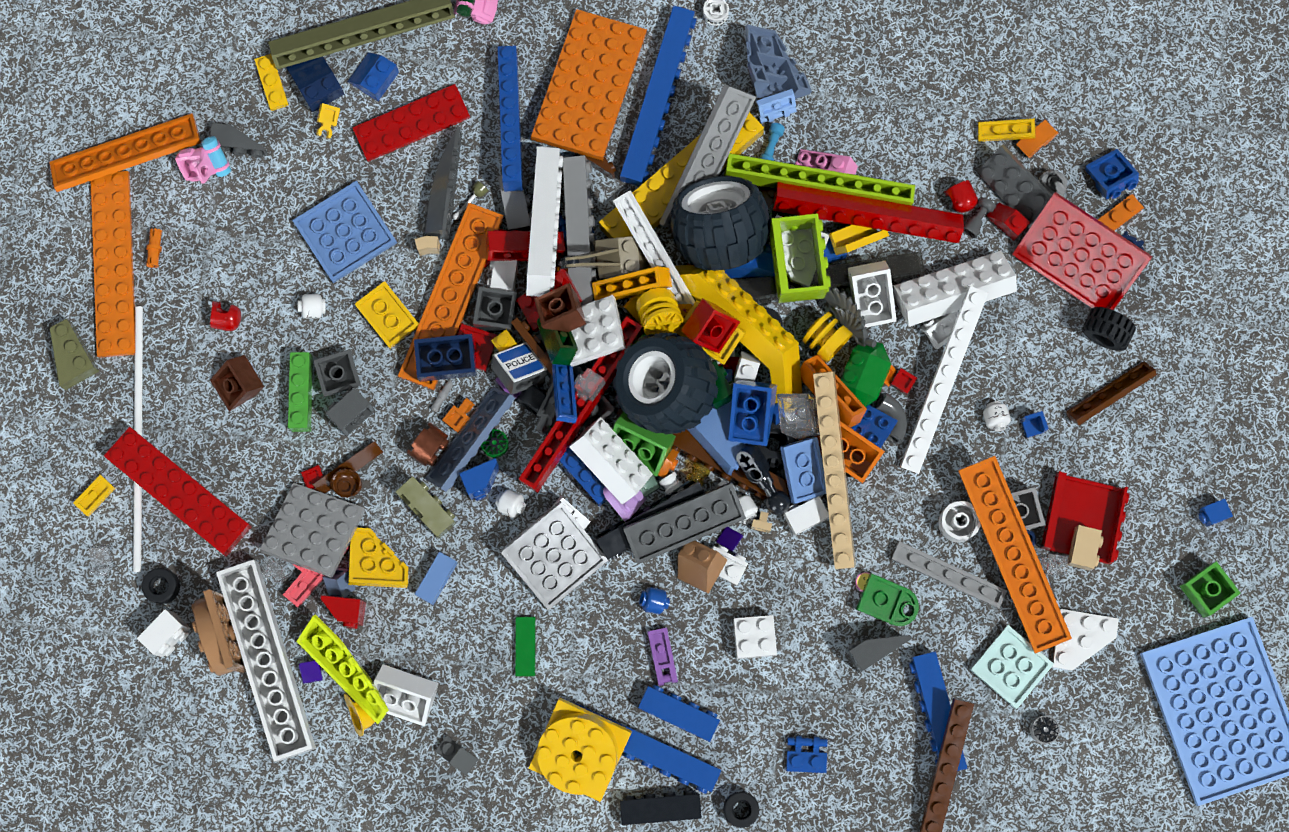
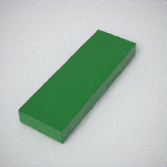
[515,617,536,677]

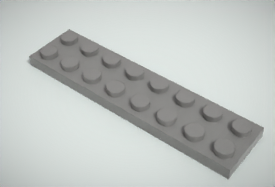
[659,84,756,228]

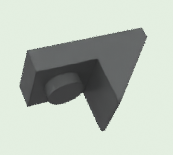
[435,735,479,775]

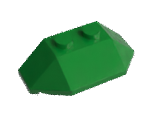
[840,342,892,407]

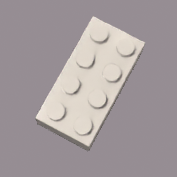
[570,417,653,505]

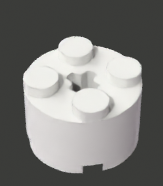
[938,501,980,542]

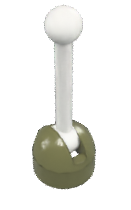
[452,181,489,220]

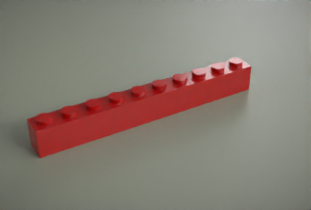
[773,182,964,243]
[519,316,644,493]

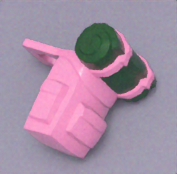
[454,0,498,25]

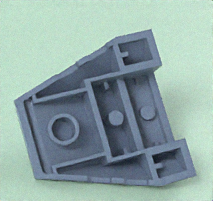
[745,25,812,99]

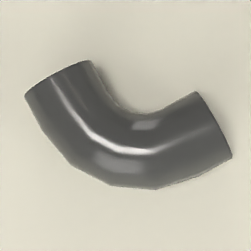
[875,392,908,445]

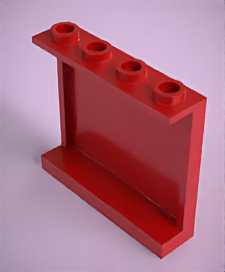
[1041,471,1130,565]

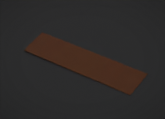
[313,441,383,494]

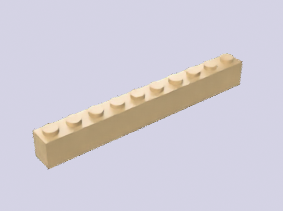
[813,371,856,569]

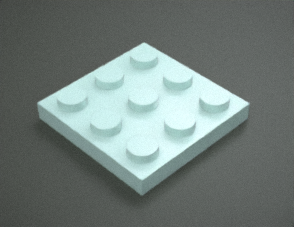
[970,625,1054,709]

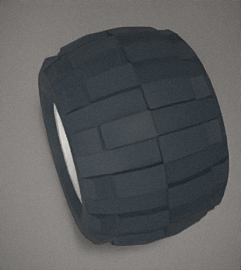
[671,176,770,271]
[613,332,718,434]

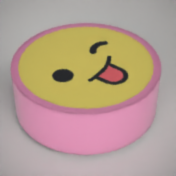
[855,572,870,592]

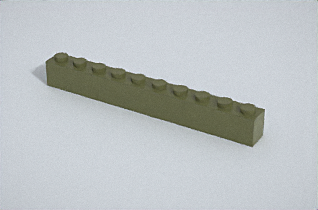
[268,0,455,70]

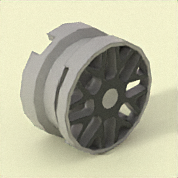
[1029,716,1060,744]

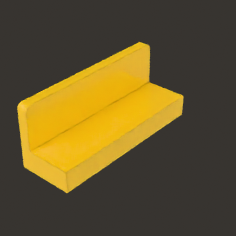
[829,225,889,255]

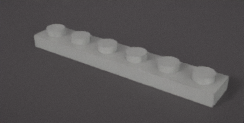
[891,541,1007,609]

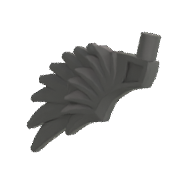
[824,287,877,348]

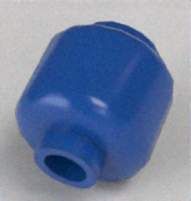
[639,587,670,614]

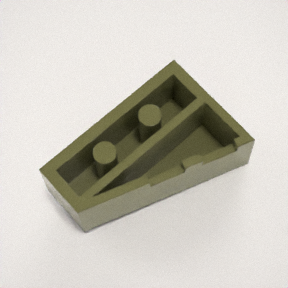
[396,476,456,539]

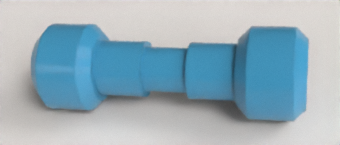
[759,123,785,161]

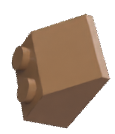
[677,541,727,594]

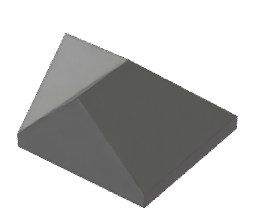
[313,349,361,397]

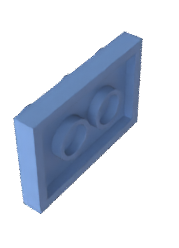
[780,436,826,504]

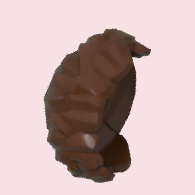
[330,468,362,498]

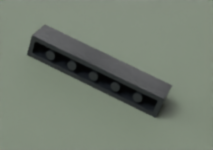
[594,479,705,560]

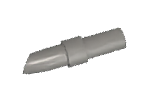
[430,379,453,413]

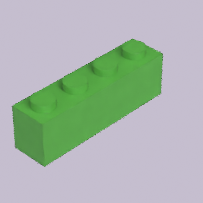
[288,352,313,432]

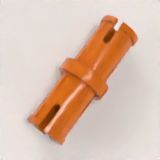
[146,228,162,268]

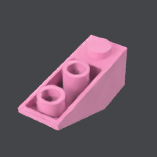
[795,149,858,175]

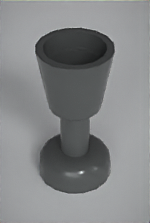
[963,197,996,239]

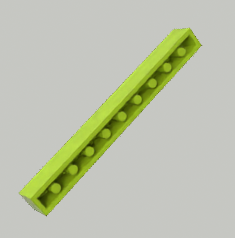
[724,153,915,206]

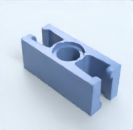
[415,552,458,606]

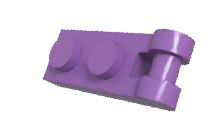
[648,628,678,686]

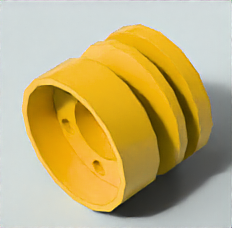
[636,288,684,335]
[802,312,853,363]

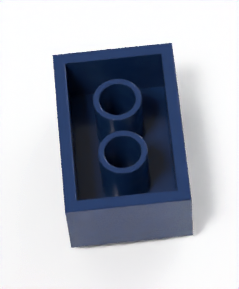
[414,334,477,382]

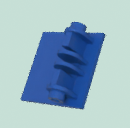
[851,405,898,448]

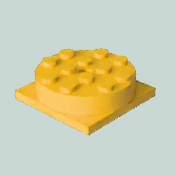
[528,698,632,802]

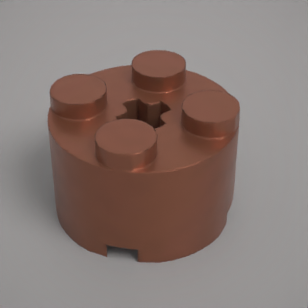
[407,422,449,467]

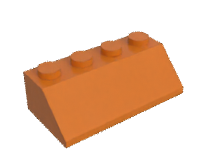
[798,412,885,483]

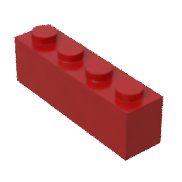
[486,230,565,261]

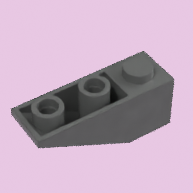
[210,123,268,158]

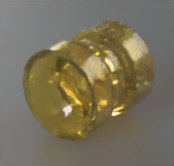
[685,462,711,486]

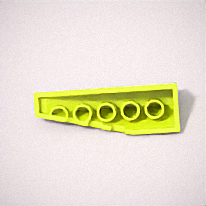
[296,614,389,724]

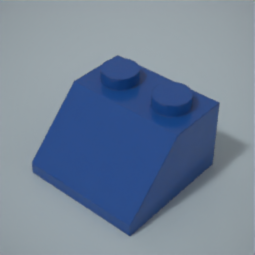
[347,52,399,101]
[459,458,500,501]

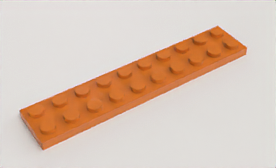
[91,171,135,358]
[398,203,504,391]
[958,456,1072,654]

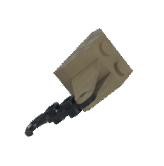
[556,236,652,279]

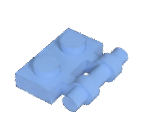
[756,89,797,123]

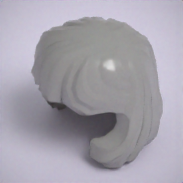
[1038,169,1067,197]

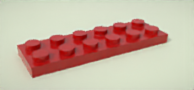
[353,84,470,162]

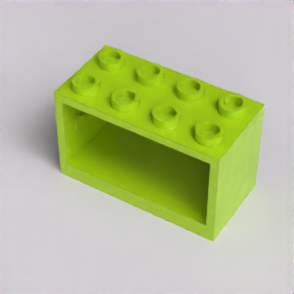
[769,214,831,303]

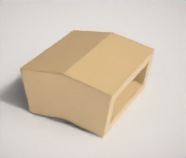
[415,236,440,256]

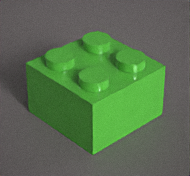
[1179,561,1241,618]

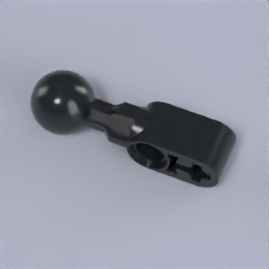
[736,443,790,515]

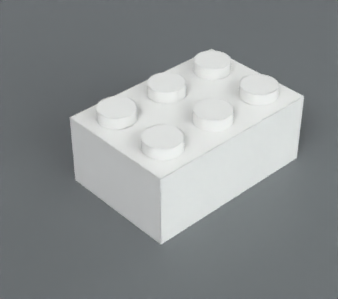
[848,261,896,327]

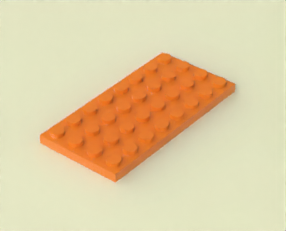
[531,9,647,161]

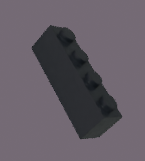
[620,790,702,825]

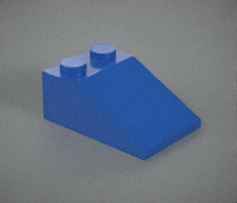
[728,380,777,446]

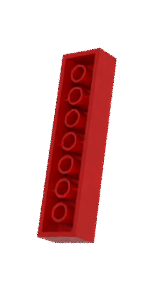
[104,427,251,557]

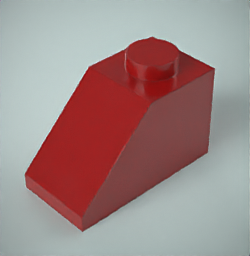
[986,203,1031,241]

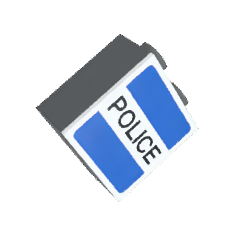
[492,342,547,395]

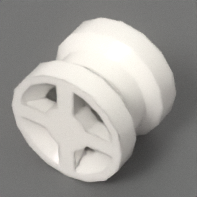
[659,472,683,494]

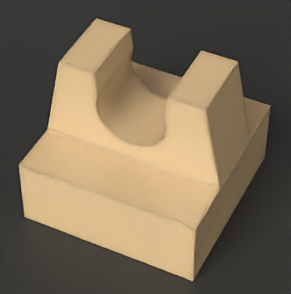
[751,511,772,533]

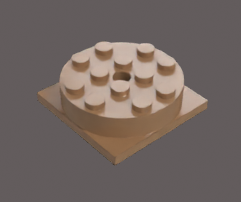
[191,589,246,676]

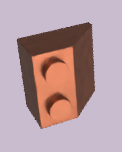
[535,283,586,332]
[210,355,264,412]

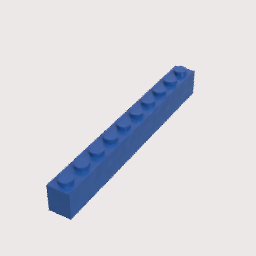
[620,5,697,187]

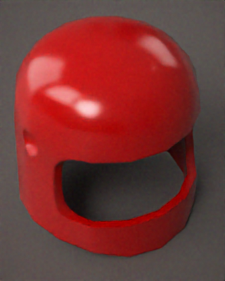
[944,180,978,213]
[210,301,242,332]

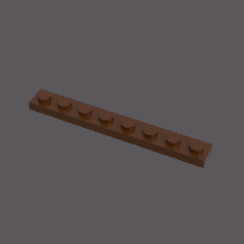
[919,698,974,832]

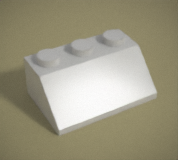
[374,664,438,726]

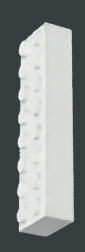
[526,147,563,296]

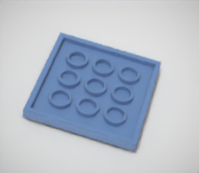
[292,180,397,283]

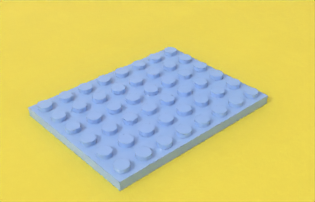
[1140,617,1289,806]

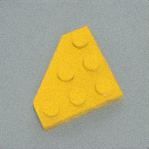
[348,528,408,588]

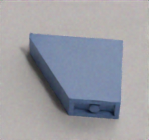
[687,401,746,475]

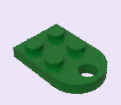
[856,573,919,626]

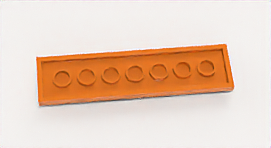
[49,113,201,192]

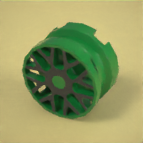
[481,429,509,458]

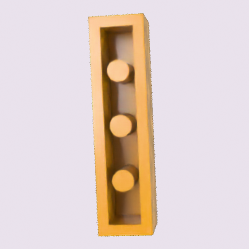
[592,266,672,301]

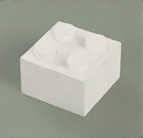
[137,609,191,657]
[733,615,777,659]

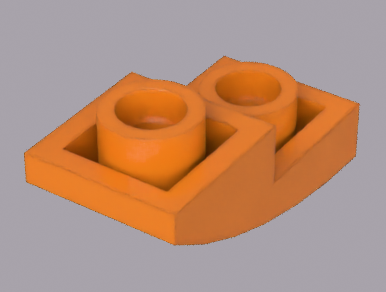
[1016,120,1059,158]

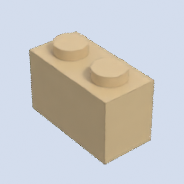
[1067,525,1103,571]

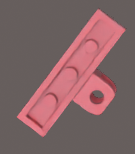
[283,546,350,608]

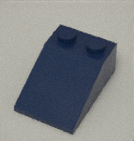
[286,56,345,112]

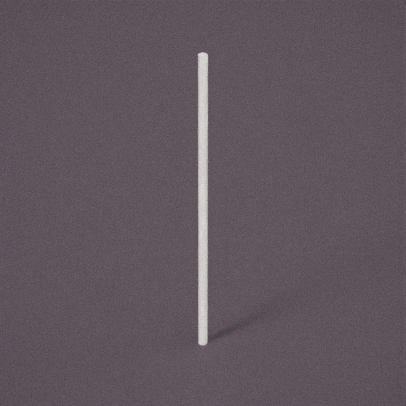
[133,306,143,572]

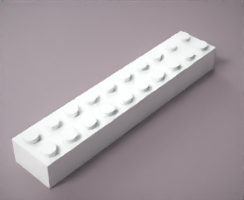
[216,560,316,762]

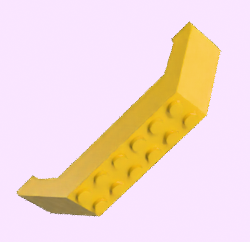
[675,265,803,412]

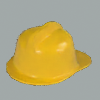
[344,694,375,737]

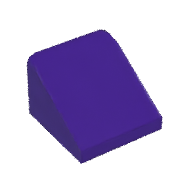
[716,527,743,553]
[299,661,323,684]

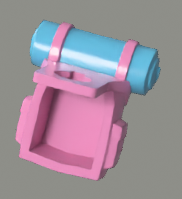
[175,136,231,184]

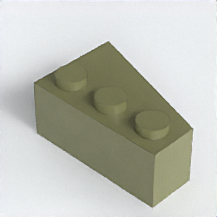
[50,319,99,390]

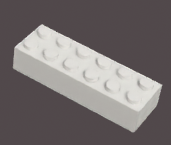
[894,251,1017,327]

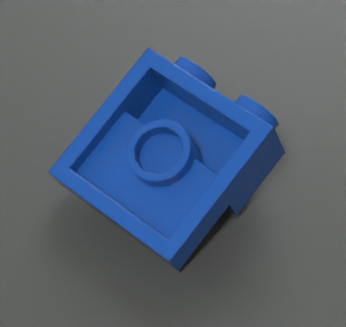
[1085,149,1139,200]

